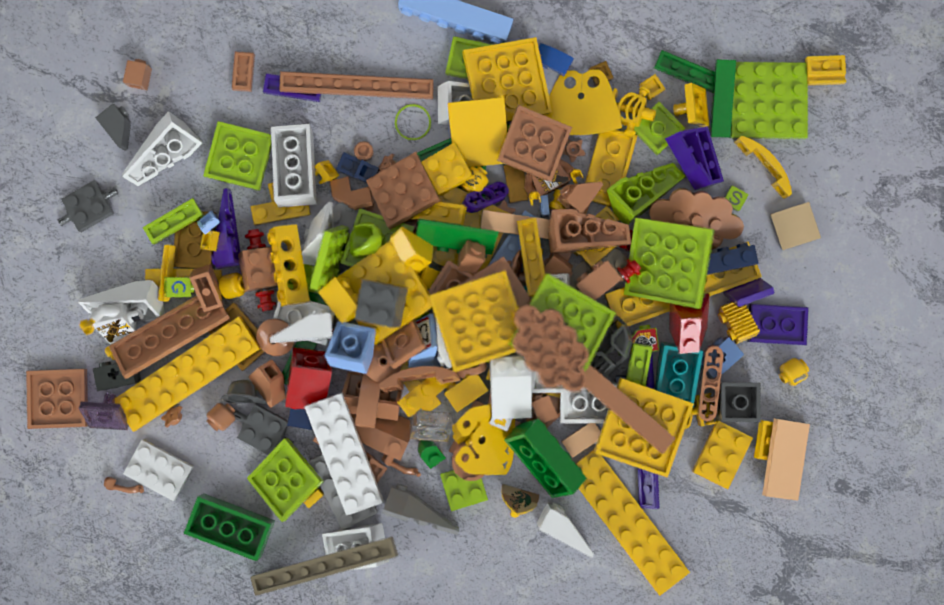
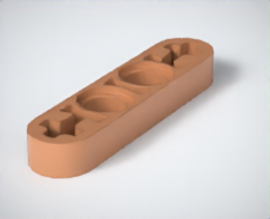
[698,345,723,421]

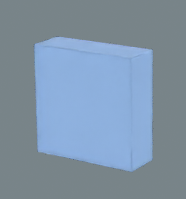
[539,195,550,217]
[197,210,220,235]

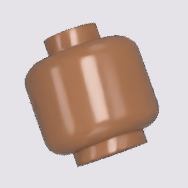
[206,403,236,431]

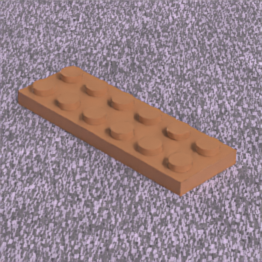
[109,295,230,379]

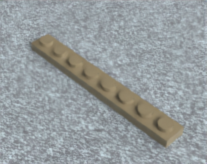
[250,536,399,596]

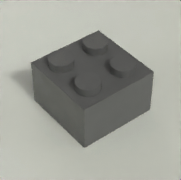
[355,280,408,328]
[716,382,761,422]

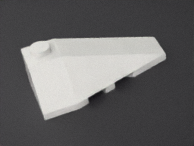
[122,111,202,186]
[78,280,165,322]

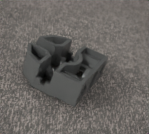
[590,315,633,378]

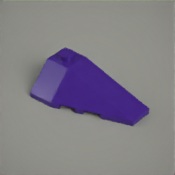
[211,188,241,269]

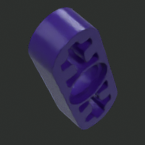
[462,182,509,213]

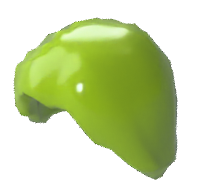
[349,222,382,257]

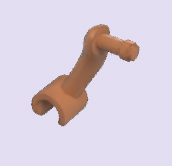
[381,454,421,477]
[104,477,144,494]

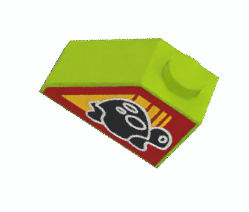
[618,324,660,356]

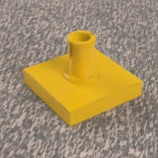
[673,83,709,127]

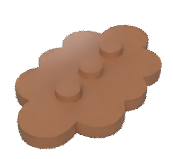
[649,188,744,250]
[512,305,589,392]

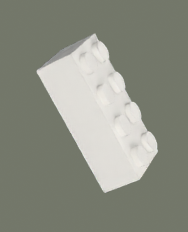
[271,124,317,208]

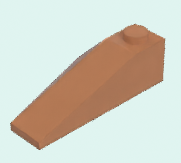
[548,209,631,254]
[351,414,417,461]

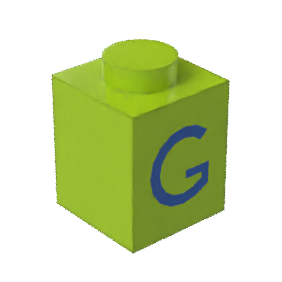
[164,277,194,297]

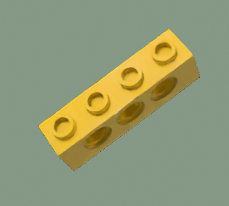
[267,224,310,307]

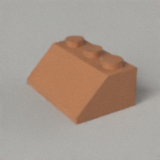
[342,370,404,421]

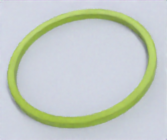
[395,104,431,140]

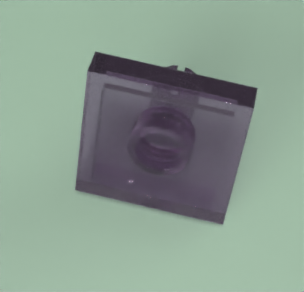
[79,393,129,430]

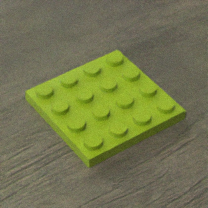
[730,62,808,139]
[624,218,714,309]
[508,273,616,372]

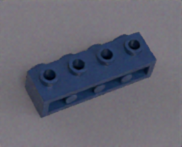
[707,243,759,275]

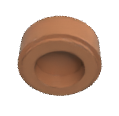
[354,141,374,161]

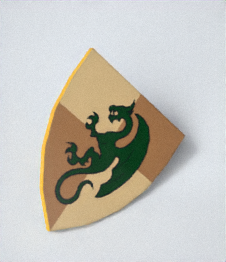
[501,484,539,518]

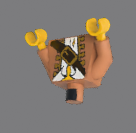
[524,159,584,205]

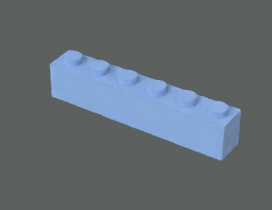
[398,0,514,44]

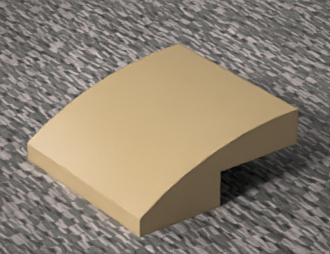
[770,202,821,250]

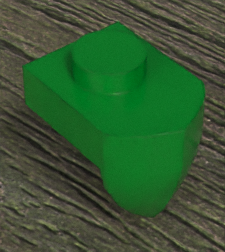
[417,438,446,469]

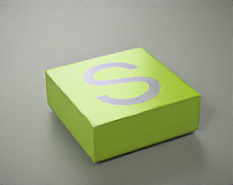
[725,185,749,212]

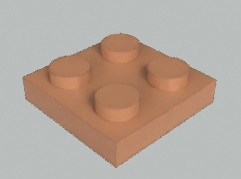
[381,319,426,369]

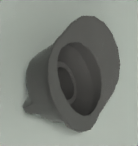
[222,380,267,404]

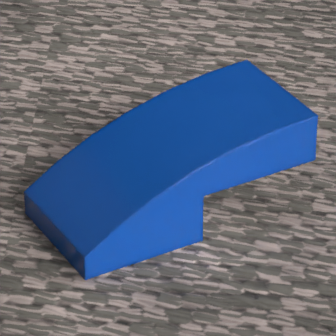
[538,43,574,76]

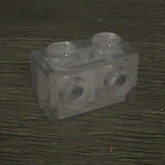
[410,410,452,442]

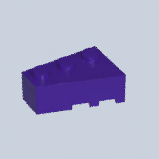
[665,126,724,190]

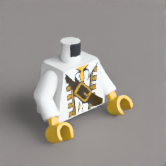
[79,303,143,360]

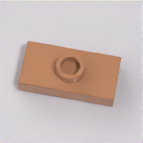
[232,51,255,92]

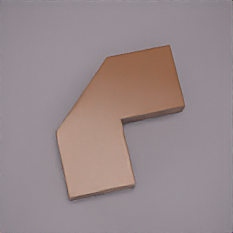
[330,177,373,210]

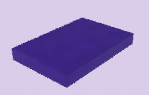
[748,304,809,345]

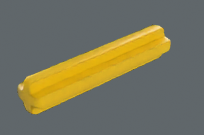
[158,244,176,302]

